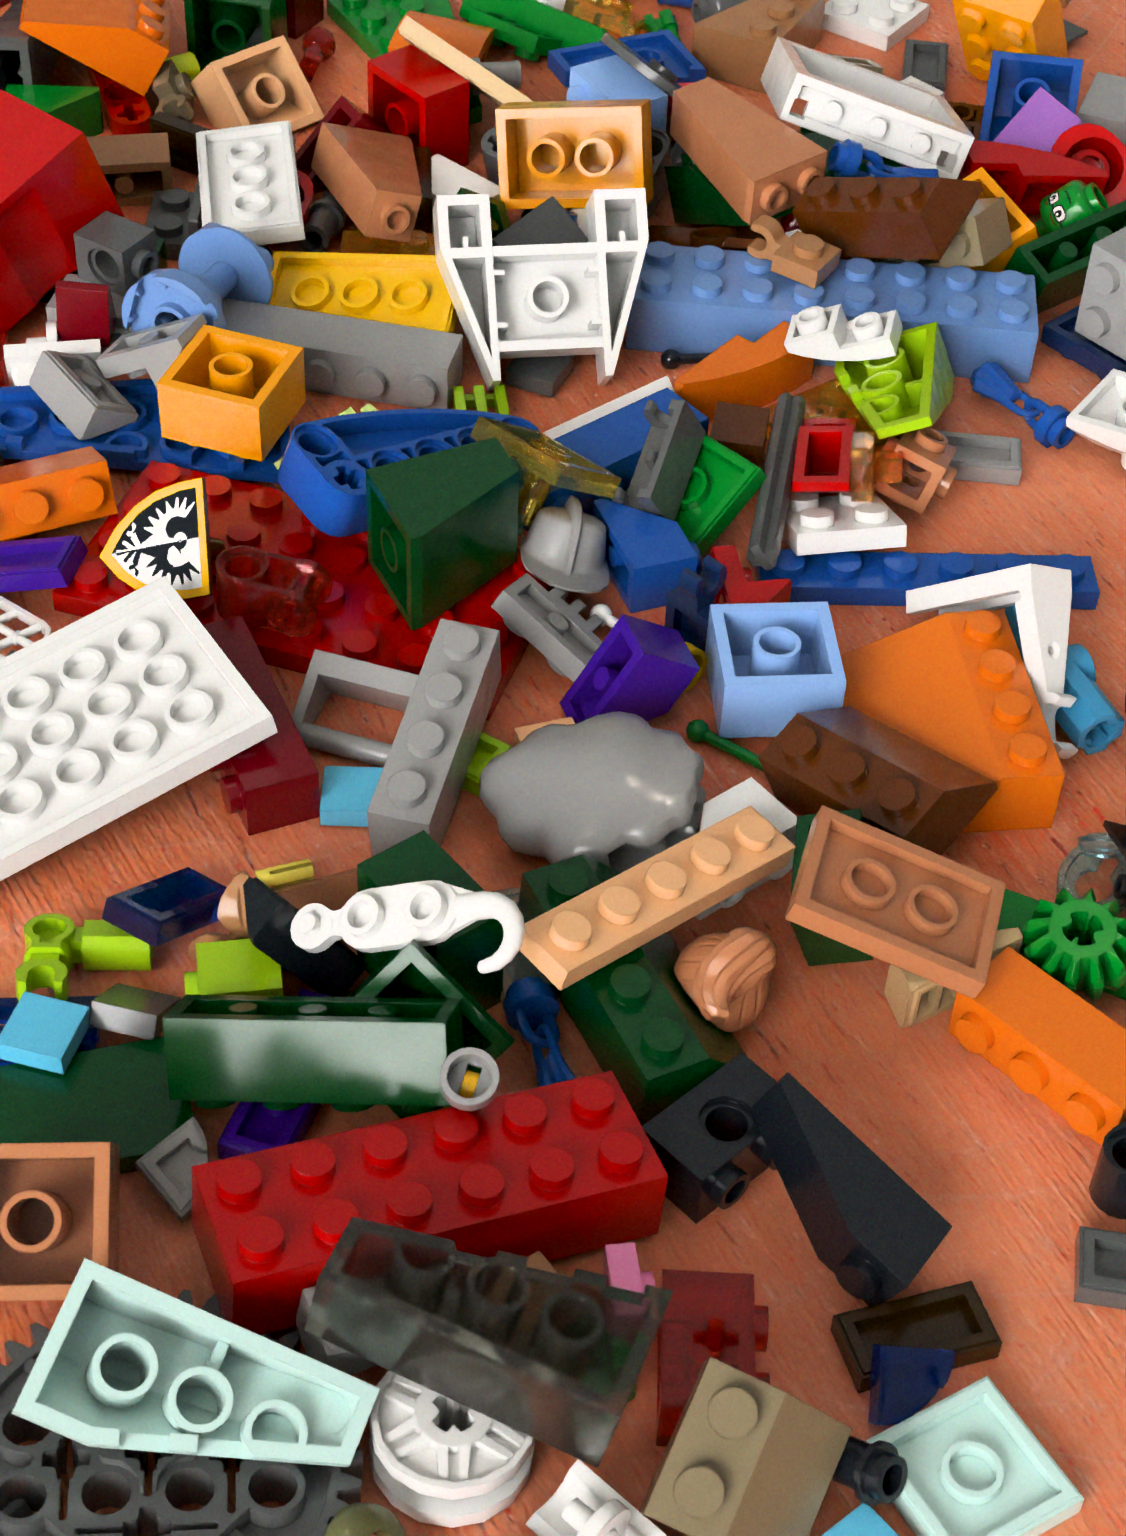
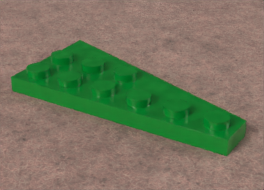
[327,0,482,125]

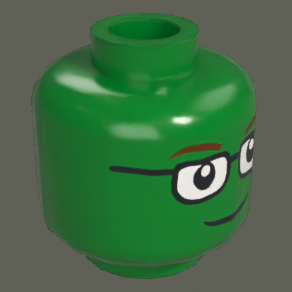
[1036,180,1109,237]

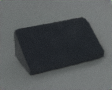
[243,877,367,997]

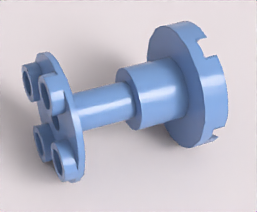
[122,222,274,332]

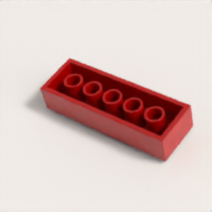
[192,1070,669,1335]

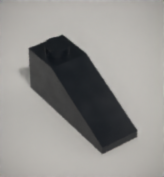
[750,1072,953,1306]

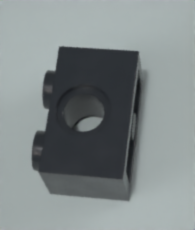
[642,1052,777,1224]

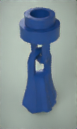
[827,139,939,178]
[970,361,1076,449]
[503,977,577,1087]

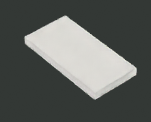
[196,120,306,246]

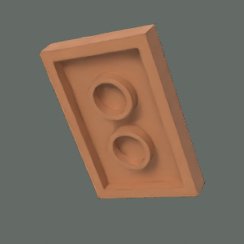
[785,805,1006,999]

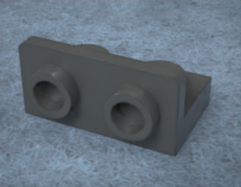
[145,175,202,261]

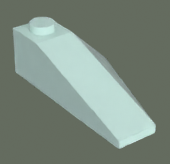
[12,1258,380,1467]

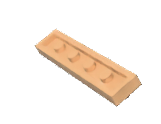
[519,806,796,991]

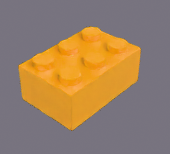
[952,0,1068,81]
[495,99,653,209]

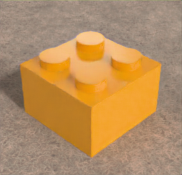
[156,324,306,462]

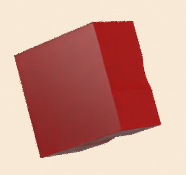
[0,89,125,338]

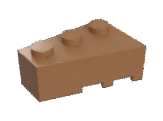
[692,0,826,94]

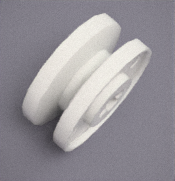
[369,1342,538,1528]

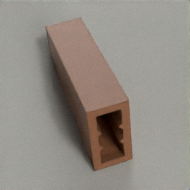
[311,122,422,243]

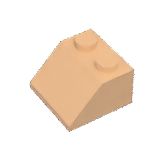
[190,35,325,133]

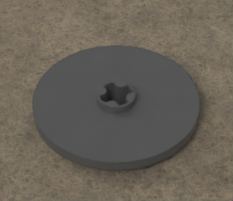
[600,32,682,97]

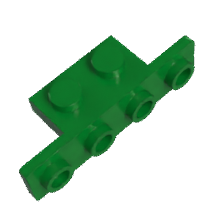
[459,0,608,62]

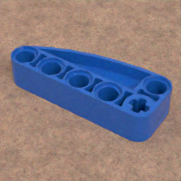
[277,409,543,537]

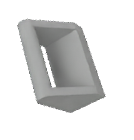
[292,649,419,767]

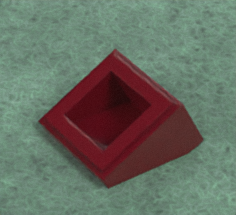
[55,280,117,348]

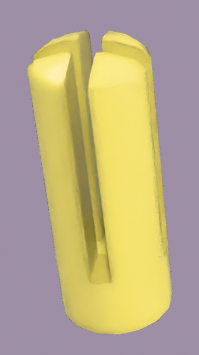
[254,858,314,890]

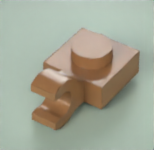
[747,215,842,289]

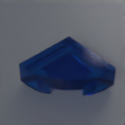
[868,1344,955,1425]

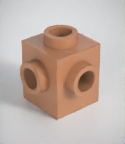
[873,427,958,515]

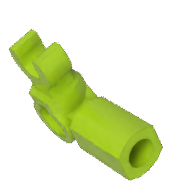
[15,913,154,1002]

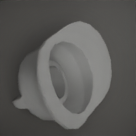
[519,495,610,593]

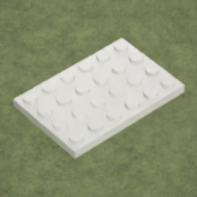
[0,576,278,881]

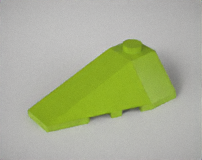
[834,321,954,440]

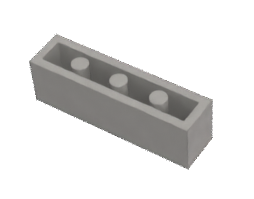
[367,618,501,856]

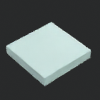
[866,1376,1084,1536]

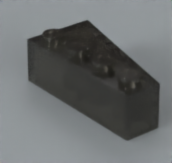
[304,1217,674,1468]

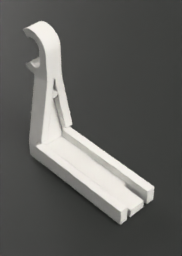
[906,563,1079,759]

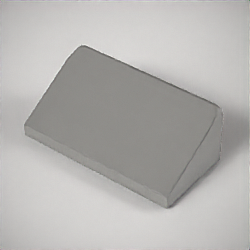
[29,350,139,440]

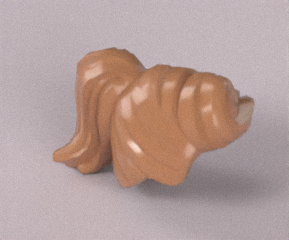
[674,926,777,1032]

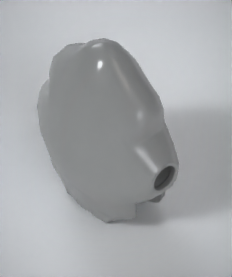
[479,711,706,872]

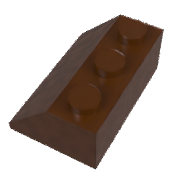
[792,176,983,260]
[758,706,998,855]

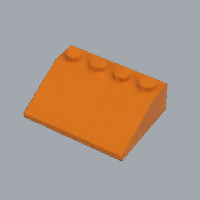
[19,0,170,96]
[841,610,1065,833]

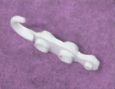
[290,880,525,974]

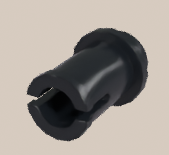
[832,1435,908,1506]

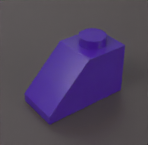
[560,614,700,724]

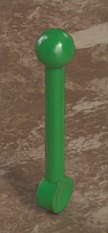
[686,719,764,772]

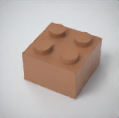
[0,1142,120,1301]

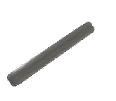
[746,392,806,570]

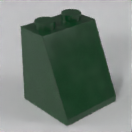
[366,437,525,631]

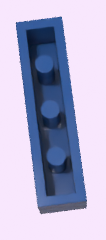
[515,387,709,532]

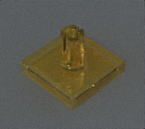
[470,416,622,526]

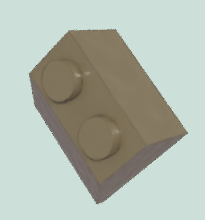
[639,1357,852,1536]

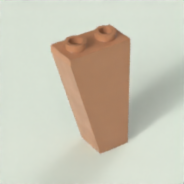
[670,77,828,225]

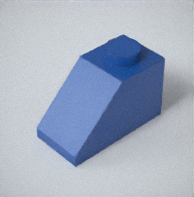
[592,499,702,613]

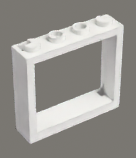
[760,36,975,179]

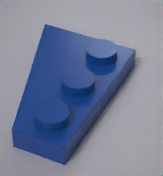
[548,29,706,88]

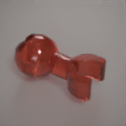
[299,27,336,83]

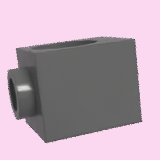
[73,211,159,296]

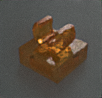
[850,432,903,502]

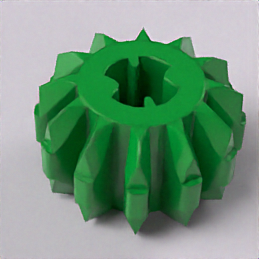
[1022,887,1126,1003]

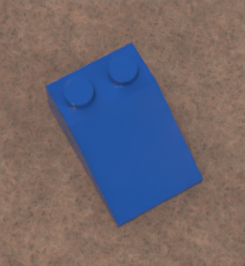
[979,51,1083,142]

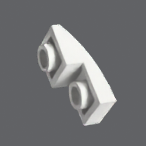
[784,304,903,361]

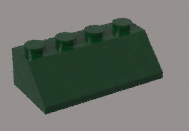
[518,854,747,1126]

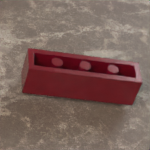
[203,615,320,836]

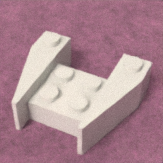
[432,188,649,391]

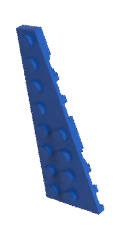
[0,379,290,484]

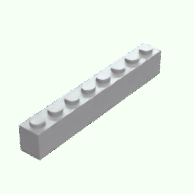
[46,273,463,409]

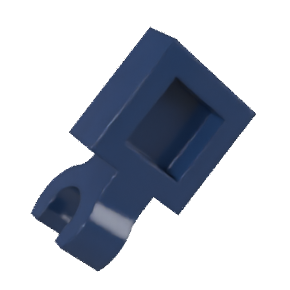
[665,555,727,652]

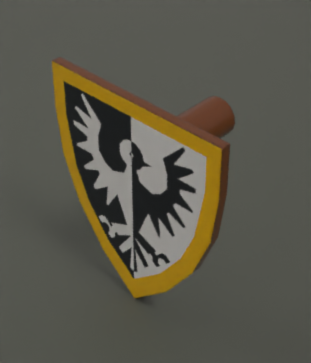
[99,478,226,599]

